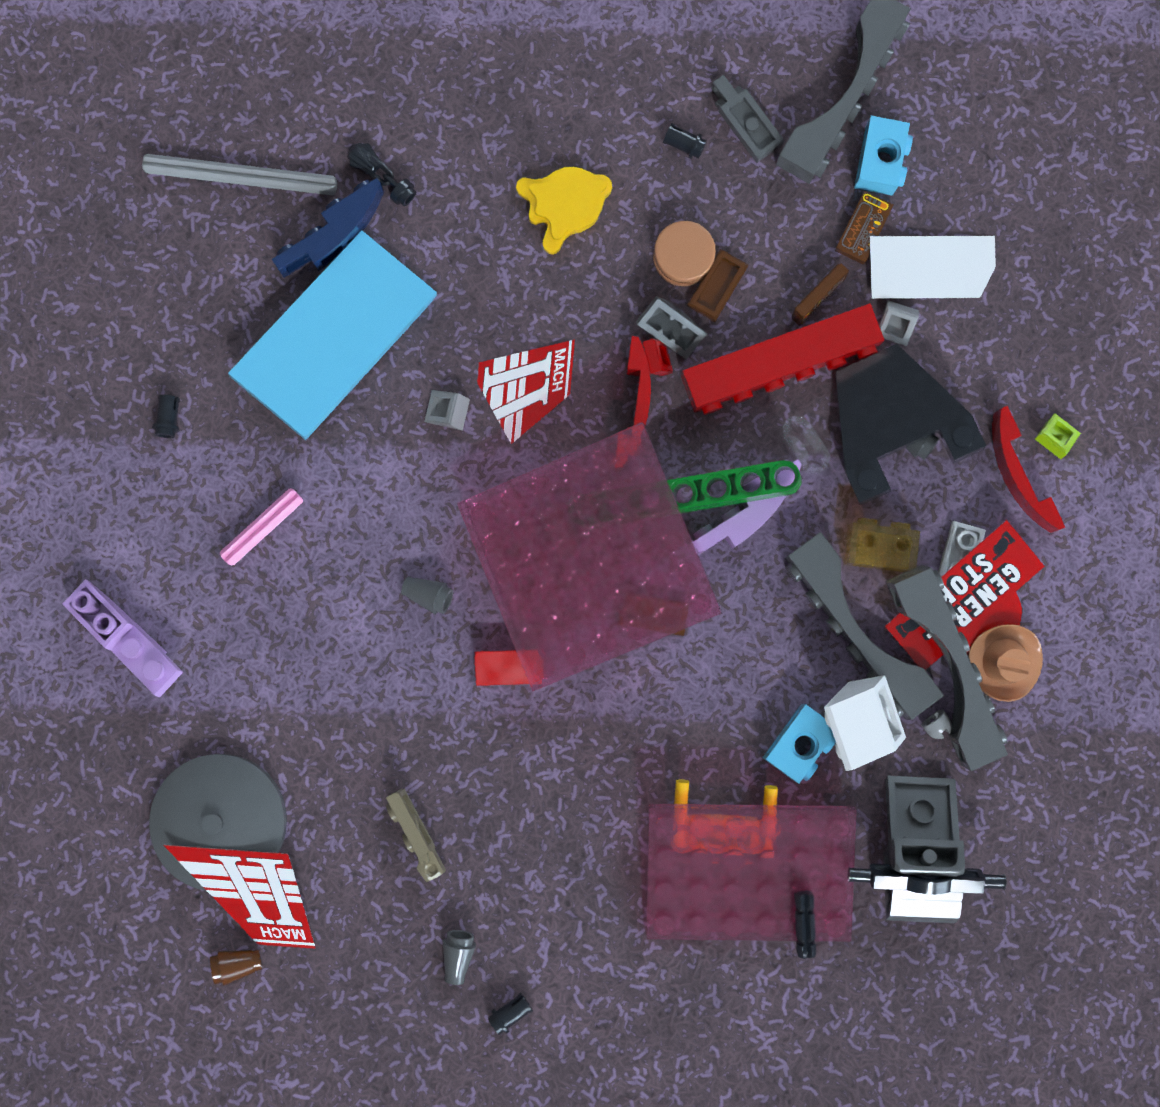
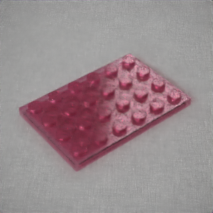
[646,804,857,942]

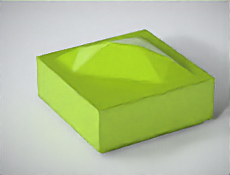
[1035,413,1081,459]

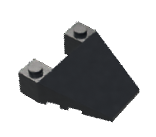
[836,344,986,505]

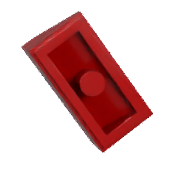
[474,649,543,686]

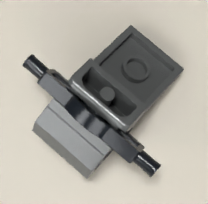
[847,776,1007,923]

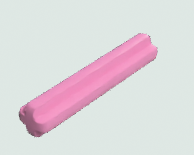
[220,488,303,566]

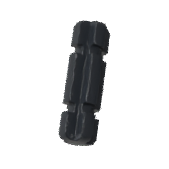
[794,890,816,959]

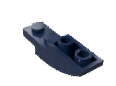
[272,178,384,278]

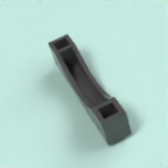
[776,0,911,184]
[785,532,944,720]
[885,565,1008,771]

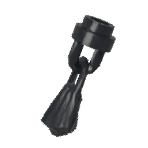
[347,143,417,206]

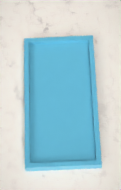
[228,230,437,440]

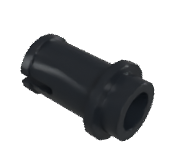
[663,123,707,159]
[152,395,180,439]
[488,992,533,1035]

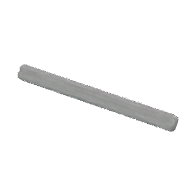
[142,154,337,195]

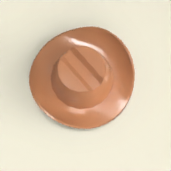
[968,625,1043,702]

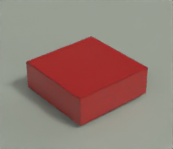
[643,338,673,376]

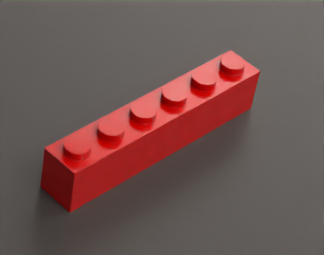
[681,303,885,415]

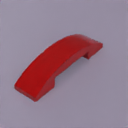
[614,336,651,472]
[992,405,1065,533]

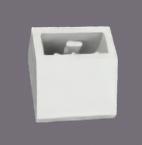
[824,675,906,771]

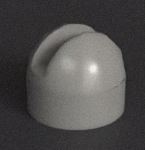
[921,710,952,739]

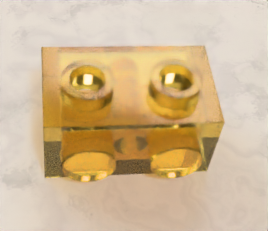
[844,518,920,573]

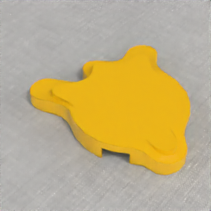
[516,167,612,255]

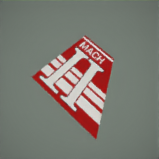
[477,339,575,444]
[163,845,316,949]

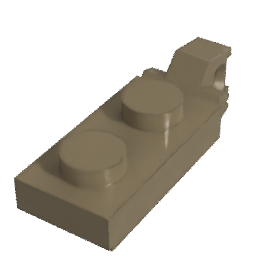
[386,788,446,882]

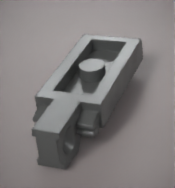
[711,75,784,163]

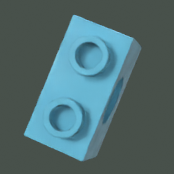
[854,116,913,196]
[763,704,836,784]

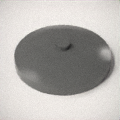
[149,754,287,890]

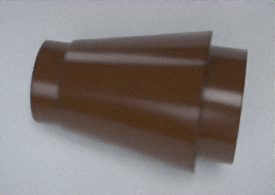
[210,949,262,986]

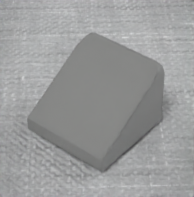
[879,300,919,346]
[424,390,470,431]

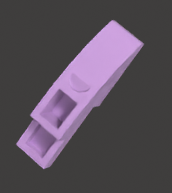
[690,459,802,556]
[62,579,183,697]

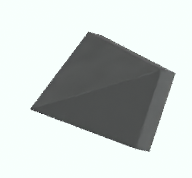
[636,296,707,359]

